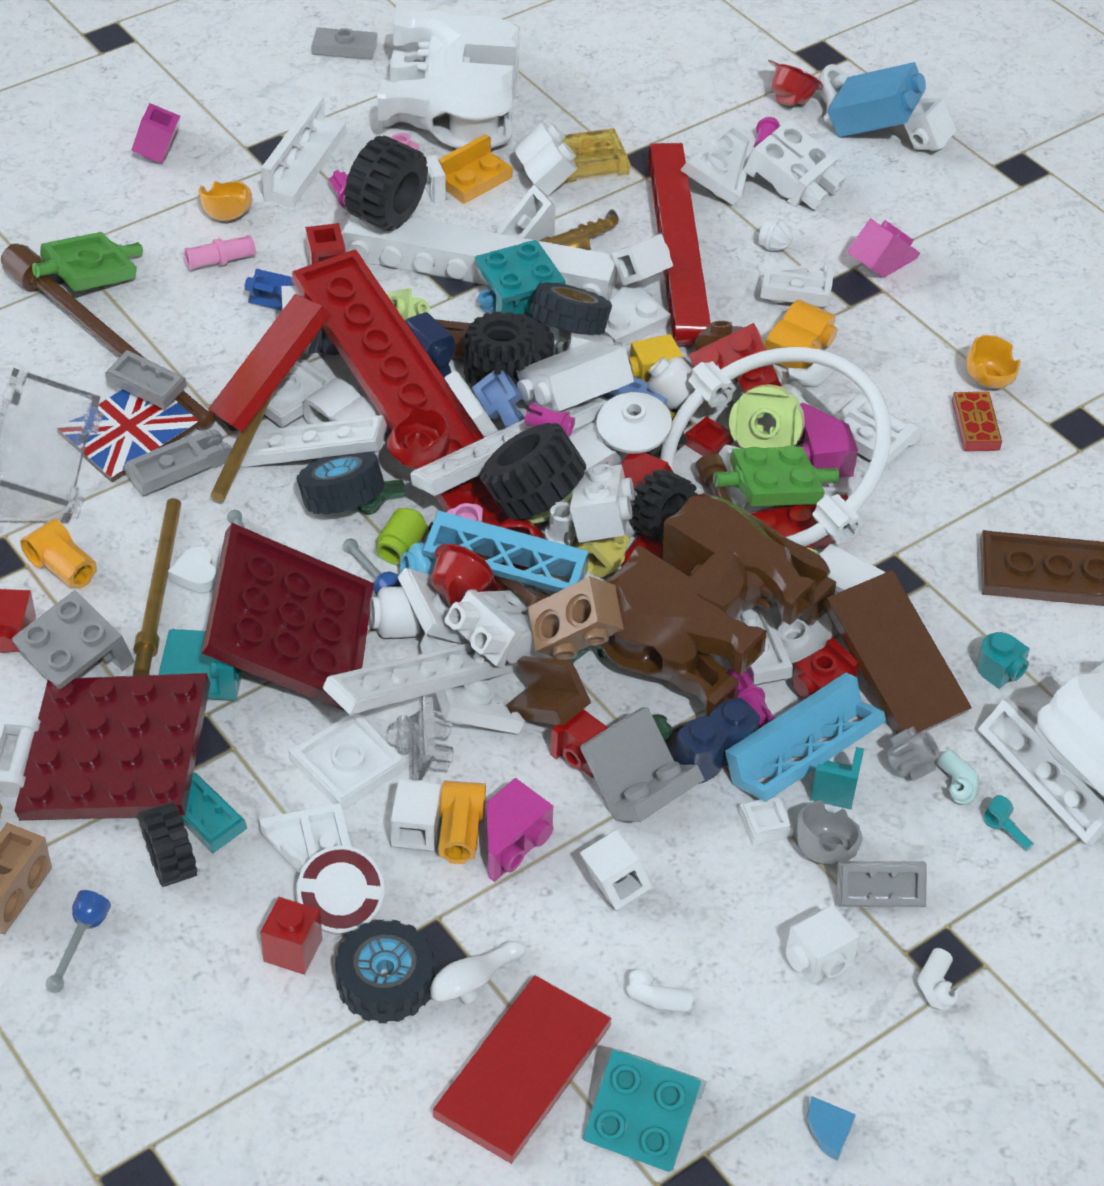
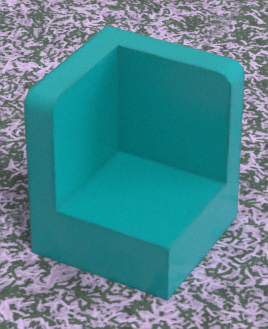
[810,747,864,810]

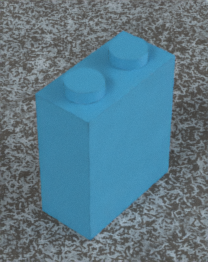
[827,62,926,137]

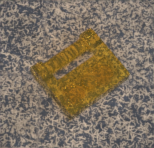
[563,128,630,183]

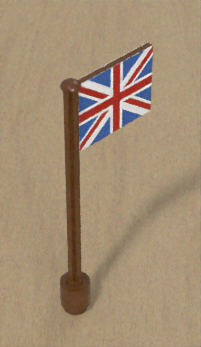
[1,243,216,483]

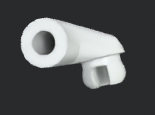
[918,948,959,1010]

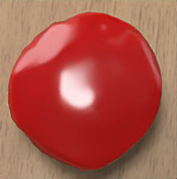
[386,405,450,469]

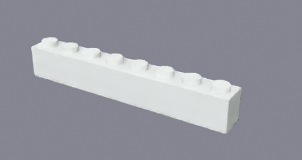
[343,214,617,301]

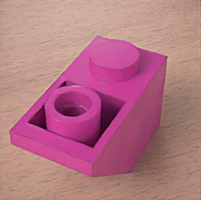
[131,103,180,163]
[847,218,920,278]
[797,403,858,478]
[486,777,554,882]

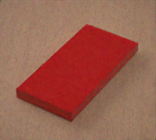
[208,294,331,432]
[433,975,611,1164]

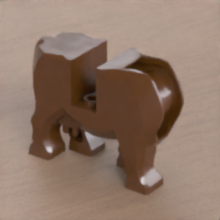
[600,493,836,716]

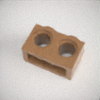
[528,576,624,660]
[0,823,52,935]

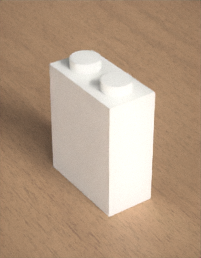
[516,341,634,412]

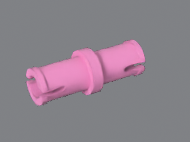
[183,235,256,270]

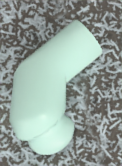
[937,750,979,804]

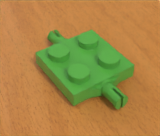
[32,232,143,292]
[713,446,839,506]

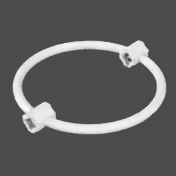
[660,347,891,547]

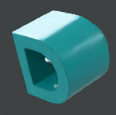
[976,632,1030,689]

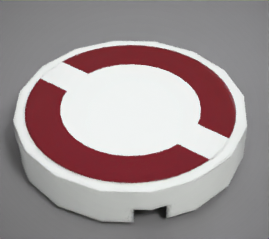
[296,845,385,935]

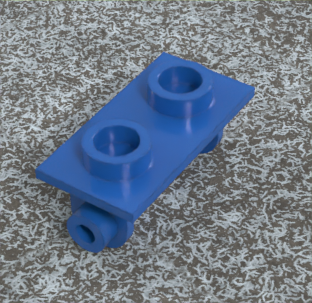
[245,269,295,310]

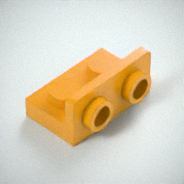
[438,134,513,204]

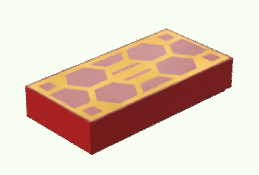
[952,392,1002,451]

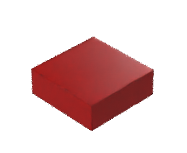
[685,416,734,456]

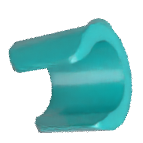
[984,795,1034,851]

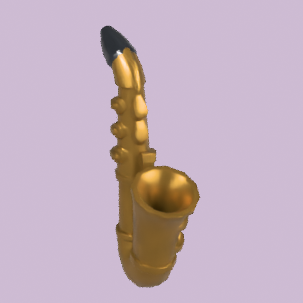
[539,209,619,250]

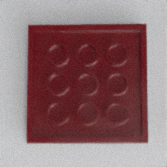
[201,523,374,711]
[14,673,211,821]

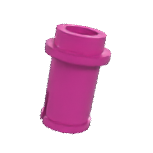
[754,117,780,147]
[524,402,575,437]

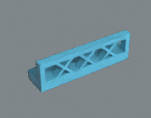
[423,510,588,592]
[725,673,886,802]

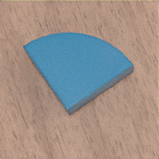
[807,1096,856,1161]

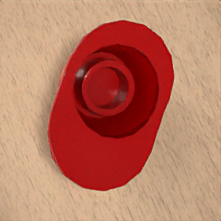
[768,59,824,106]
[431,543,498,606]

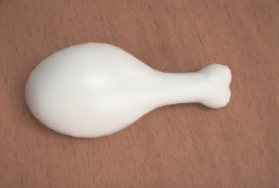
[819,64,848,127]
[430,941,525,1004]

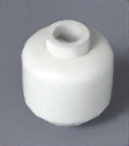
[647,357,695,410]
[370,587,421,638]

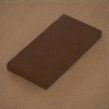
[980,530,1104,606]
[823,570,972,734]

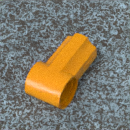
[20,519,97,589]
[439,780,486,864]

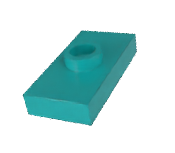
[181,772,248,853]

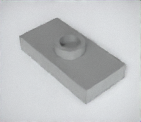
[312,27,378,60]
[105,350,187,410]
[837,861,927,907]

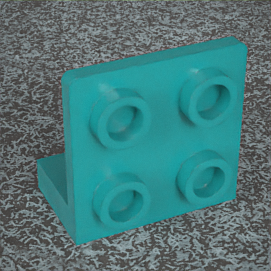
[475,240,566,318]
[158,629,243,701]
[583,1049,707,1172]

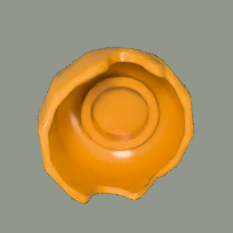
[199,181,253,221]
[966,335,1021,389]

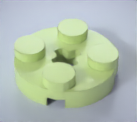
[729,385,805,448]

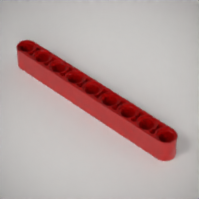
[648,143,711,346]

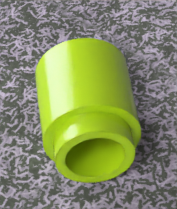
[376,508,428,565]

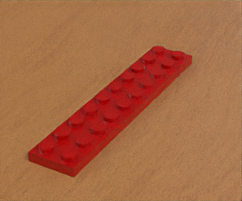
[291,249,540,527]

